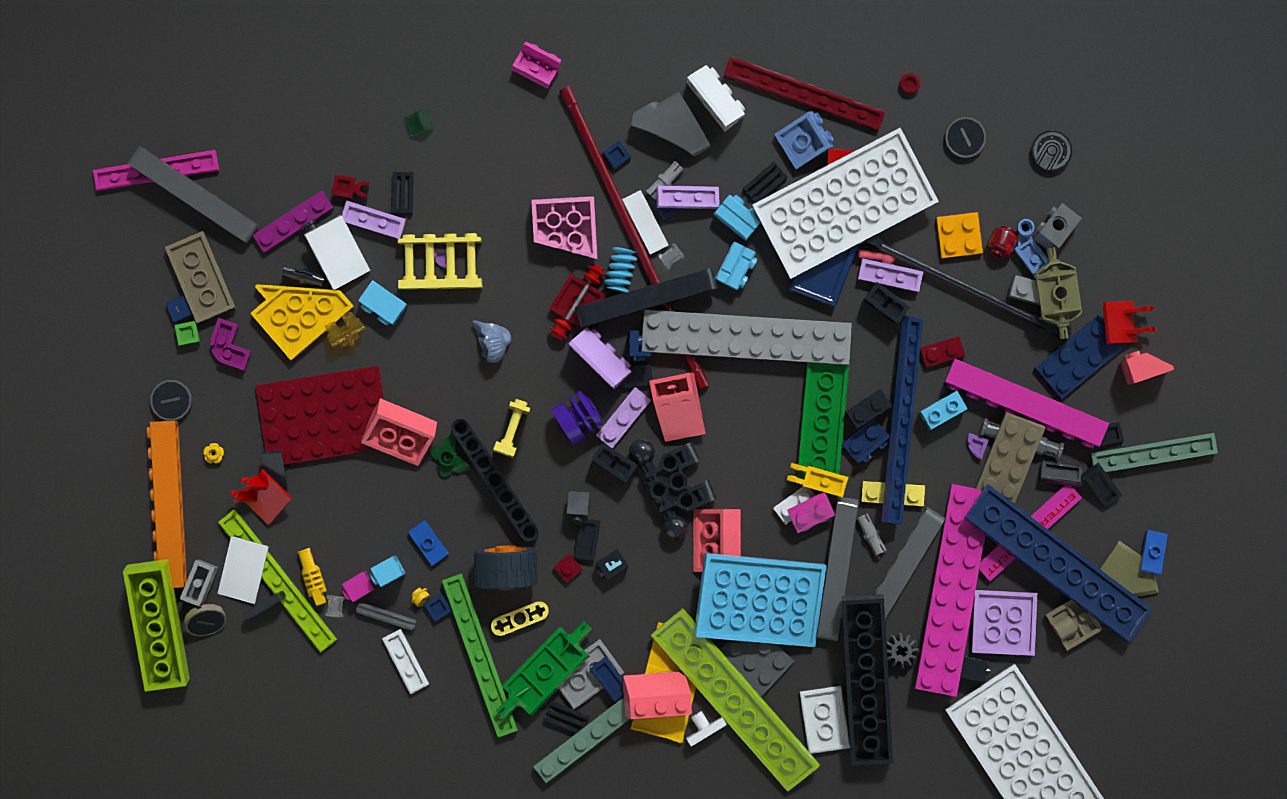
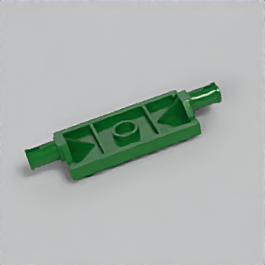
[496,621,593,719]

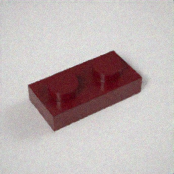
[920,336,966,368]

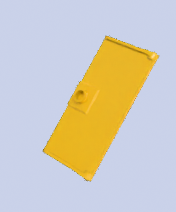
[631,622,710,743]

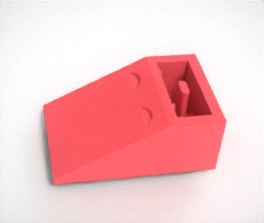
[650,373,706,442]

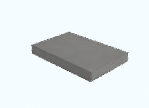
[559,639,624,709]

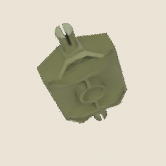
[1033,247,1082,339]

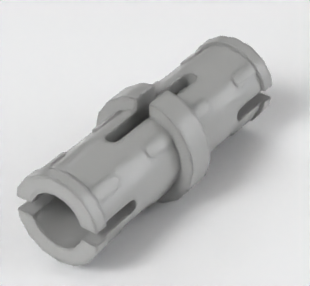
[646,161,684,200]
[856,513,886,556]

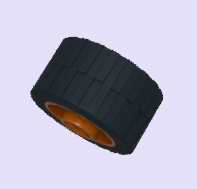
[474,545,538,590]

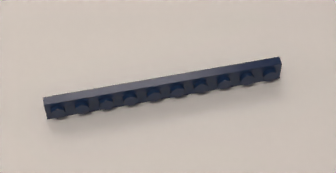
[881,316,923,525]

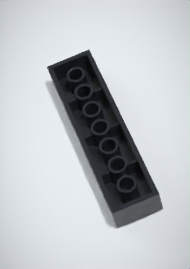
[842,594,893,766]

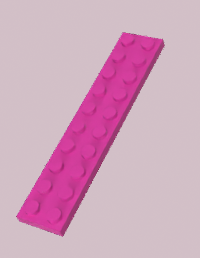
[915,484,985,697]

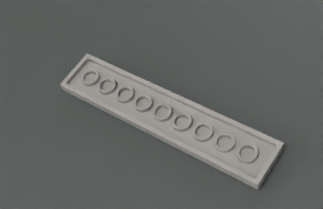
[642,310,852,365]

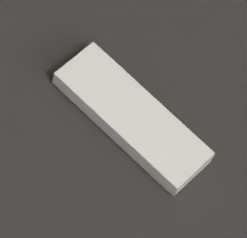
[622,190,669,255]
[382,629,429,694]

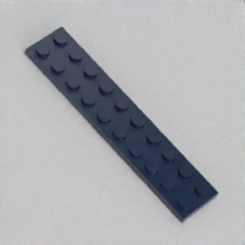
[964,484,1153,643]

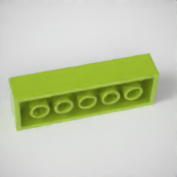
[123,559,190,691]

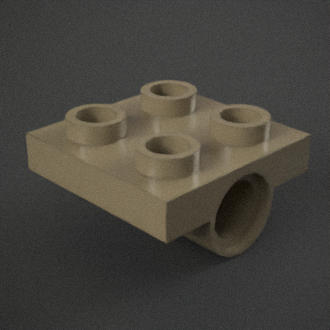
[1045,600,1103,651]

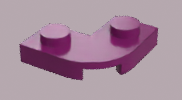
[210,318,252,371]

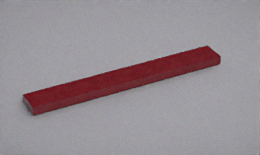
[723,56,886,131]

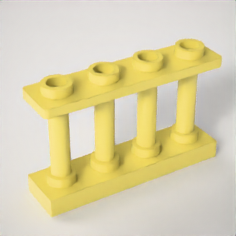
[398,233,483,290]
[493,399,530,458]

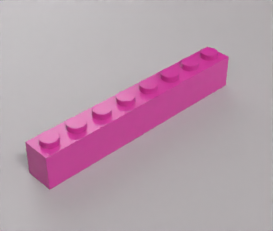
[944,359,1109,449]

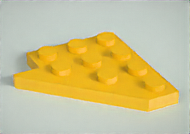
[251,284,354,361]

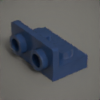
[628,331,651,362]
[842,418,890,464]

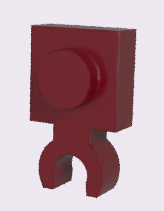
[332,174,370,199]

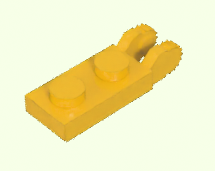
[787,463,848,497]

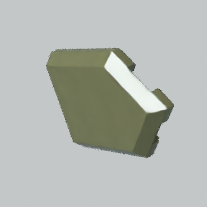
[1099,541,1159,597]

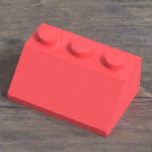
[361,399,437,466]
[693,509,741,572]
[623,671,692,719]

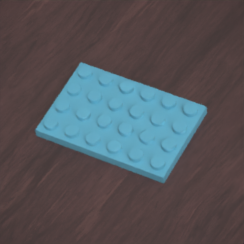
[694,553,826,647]

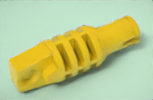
[297,548,327,606]

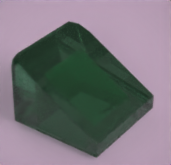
[404,110,434,137]

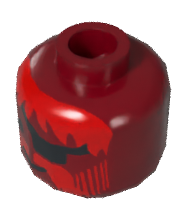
[987,226,1018,258]

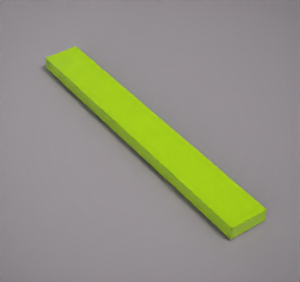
[218,509,337,653]

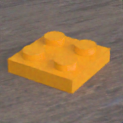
[936,212,983,259]

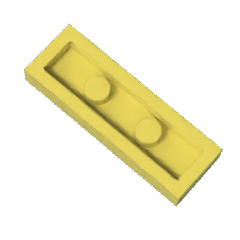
[861,481,925,506]

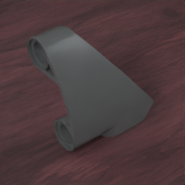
[631,92,711,157]

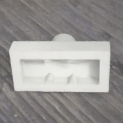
[687,711,727,746]

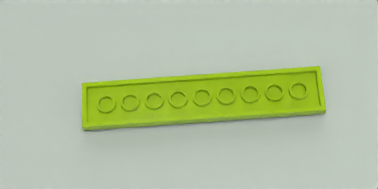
[651,608,820,791]

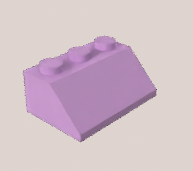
[569,328,631,389]

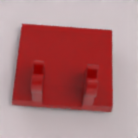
[1102,301,1157,344]
[229,469,292,525]

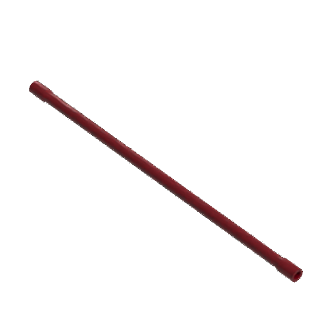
[559,86,710,390]

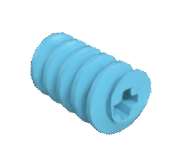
[604,247,637,293]

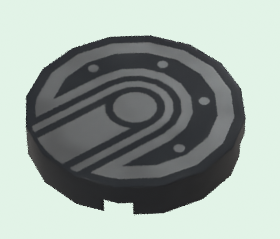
[1031,130,1073,172]

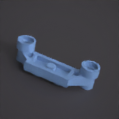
[1014,219,1049,279]

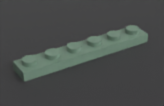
[1090,433,1218,472]
[533,697,629,783]

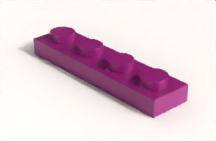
[253,191,334,253]

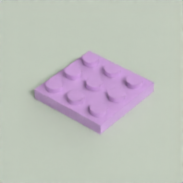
[971,590,1037,656]

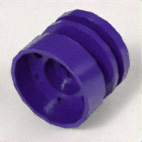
[551,390,603,445]

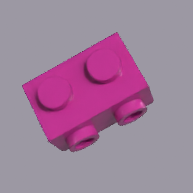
[511,42,561,89]
[787,492,835,533]

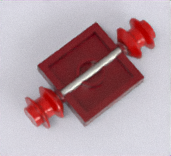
[549,263,606,340]

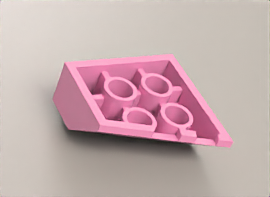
[532,196,597,259]

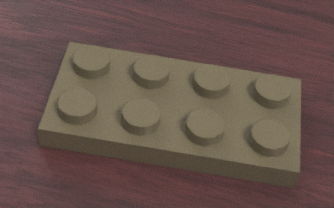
[165,231,236,324]
[976,412,1045,503]

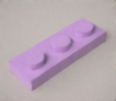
[656,186,719,209]
[342,201,406,239]
[858,259,923,292]
[596,387,651,448]

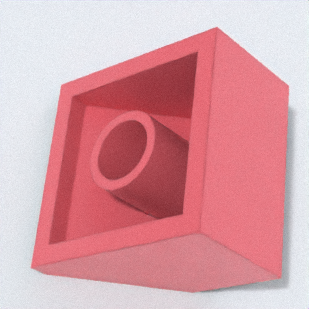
[1120,351,1174,385]

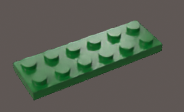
[797,362,849,480]

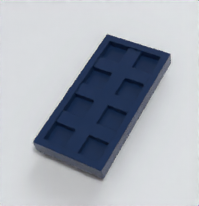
[1034,315,1125,399]

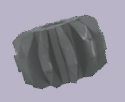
[886,633,919,668]

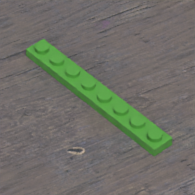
[442,573,518,737]

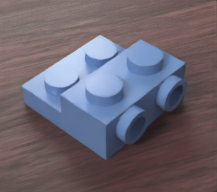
[774,111,834,169]

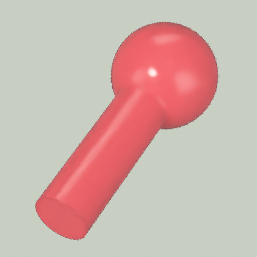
[857,249,896,264]

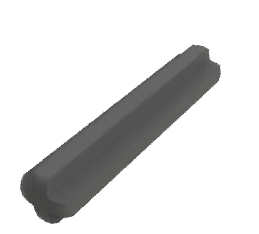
[356,602,416,630]

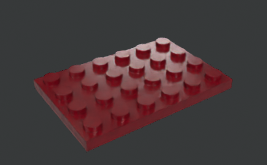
[256,366,384,465]

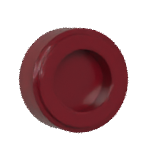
[899,73,921,94]

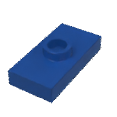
[408,520,449,566]
[1139,530,1168,575]

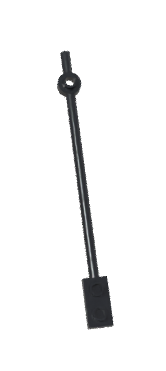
[862,234,1072,341]

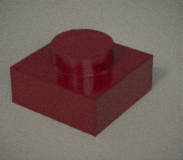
[554,554,582,582]

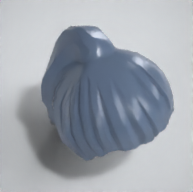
[472,321,511,363]

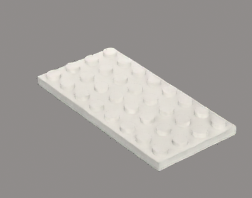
[752,128,939,279]
[945,664,1104,799]

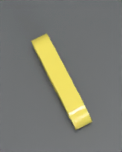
[491,601,549,636]

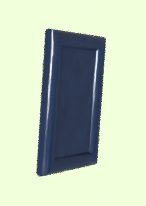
[789,243,859,307]

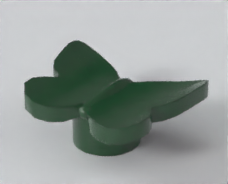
[430,434,470,477]

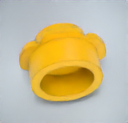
[203,443,224,463]
[411,588,430,607]

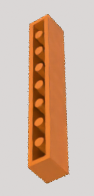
[147,421,187,588]

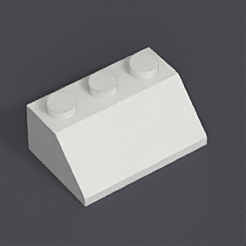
[687,65,745,132]

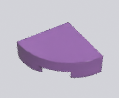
[434,248,447,270]
[967,433,989,460]

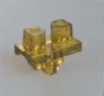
[325,312,365,348]

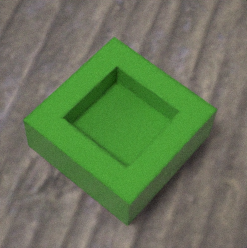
[175,321,200,346]

